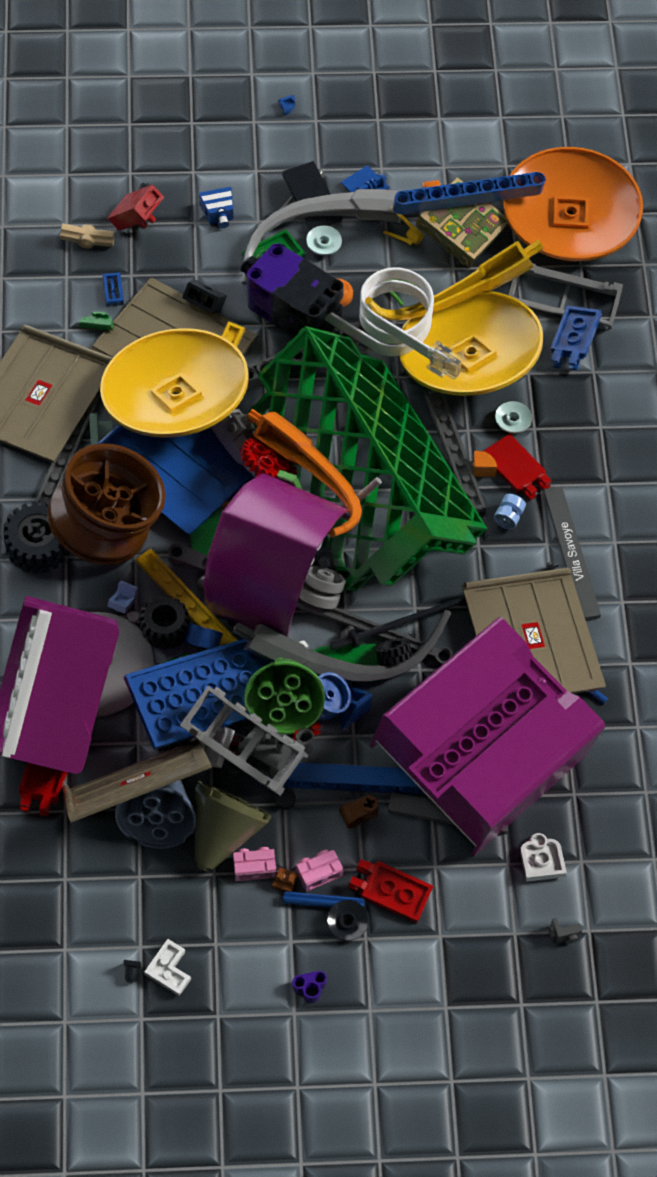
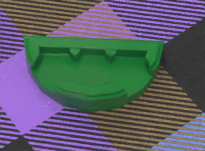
[78,311,114,331]

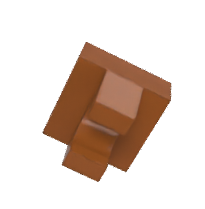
[272,867,299,892]

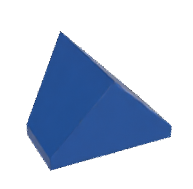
[340,687,372,731]

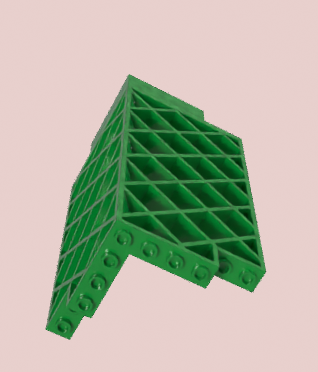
[246,326,487,592]

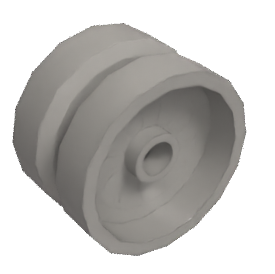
[299,566,346,609]

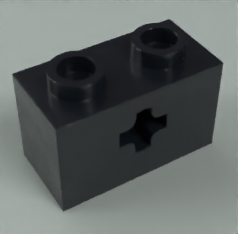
[182,280,227,314]

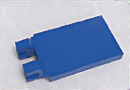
[551,305,602,371]

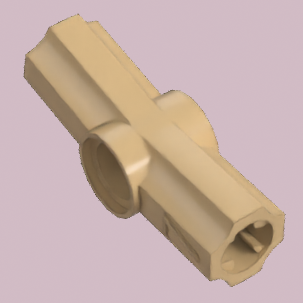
[59,223,115,249]

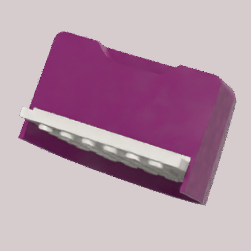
[0,596,119,774]

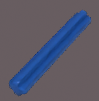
[283,891,364,908]

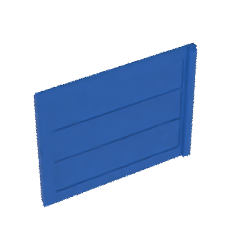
[97,425,254,535]

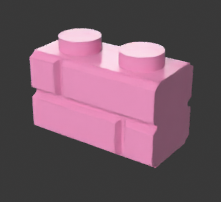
[233,847,276,881]
[296,850,344,892]

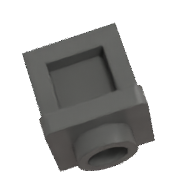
[548,918,582,944]

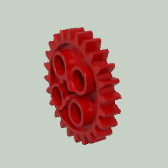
[239,437,297,480]

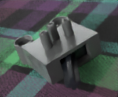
[227,726,314,782]

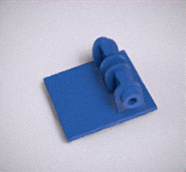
[341,165,390,192]

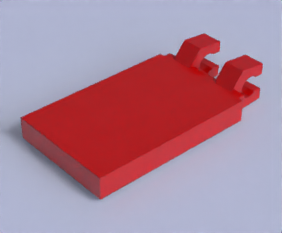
[483,434,551,501]
[19,763,68,817]
[348,859,433,923]

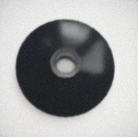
[327,900,369,941]

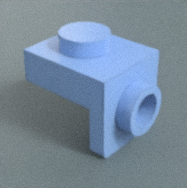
[108,581,137,614]

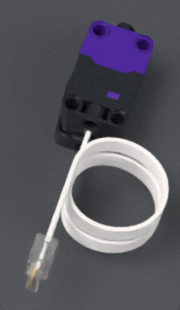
[240,243,461,380]

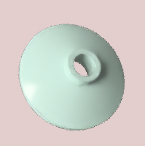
[306,226,342,255]
[495,401,532,433]

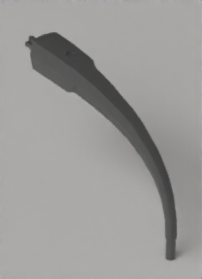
[233,610,451,682]

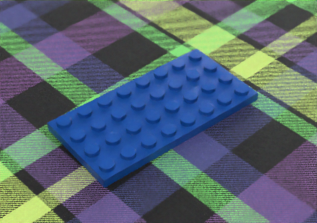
[123,639,271,750]

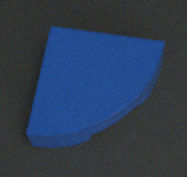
[278,95,295,116]

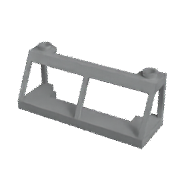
[508,263,623,330]

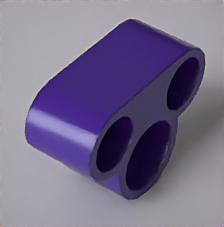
[292,971,327,1003]

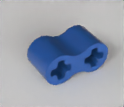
[183,624,223,650]

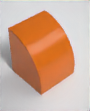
[473,451,497,477]

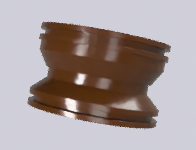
[47,444,166,565]

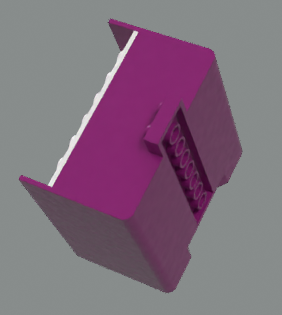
[369,617,606,856]

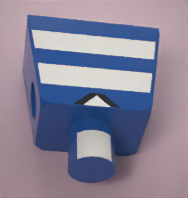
[199,187,234,228]

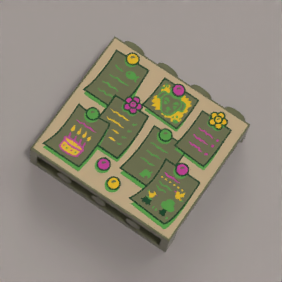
[416,177,509,268]

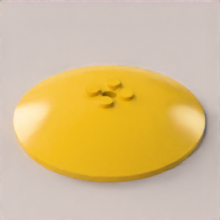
[398,291,543,396]
[100,328,249,437]

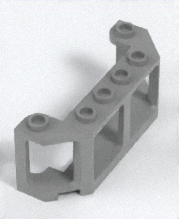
[180,686,309,796]

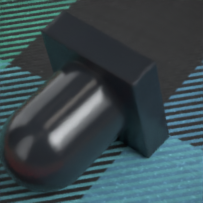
[123,960,142,983]

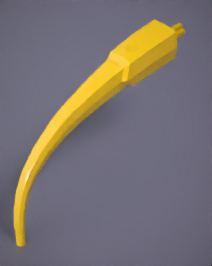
[365,239,544,321]

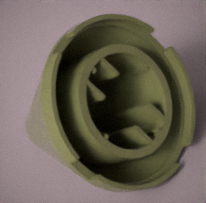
[195,781,272,871]

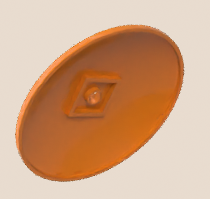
[503,147,643,261]

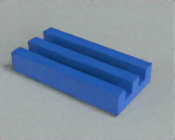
[102,272,124,307]

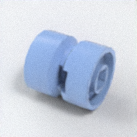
[493,494,526,529]

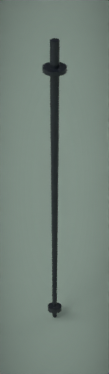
[329,562,559,650]

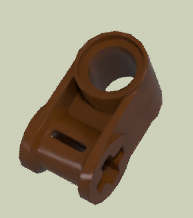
[339,795,378,829]

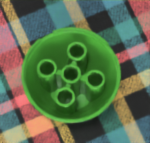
[244,658,325,734]

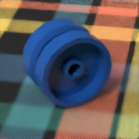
[317,672,351,722]

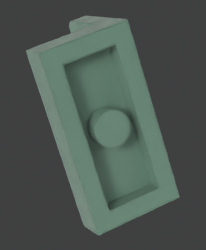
[89,413,113,445]

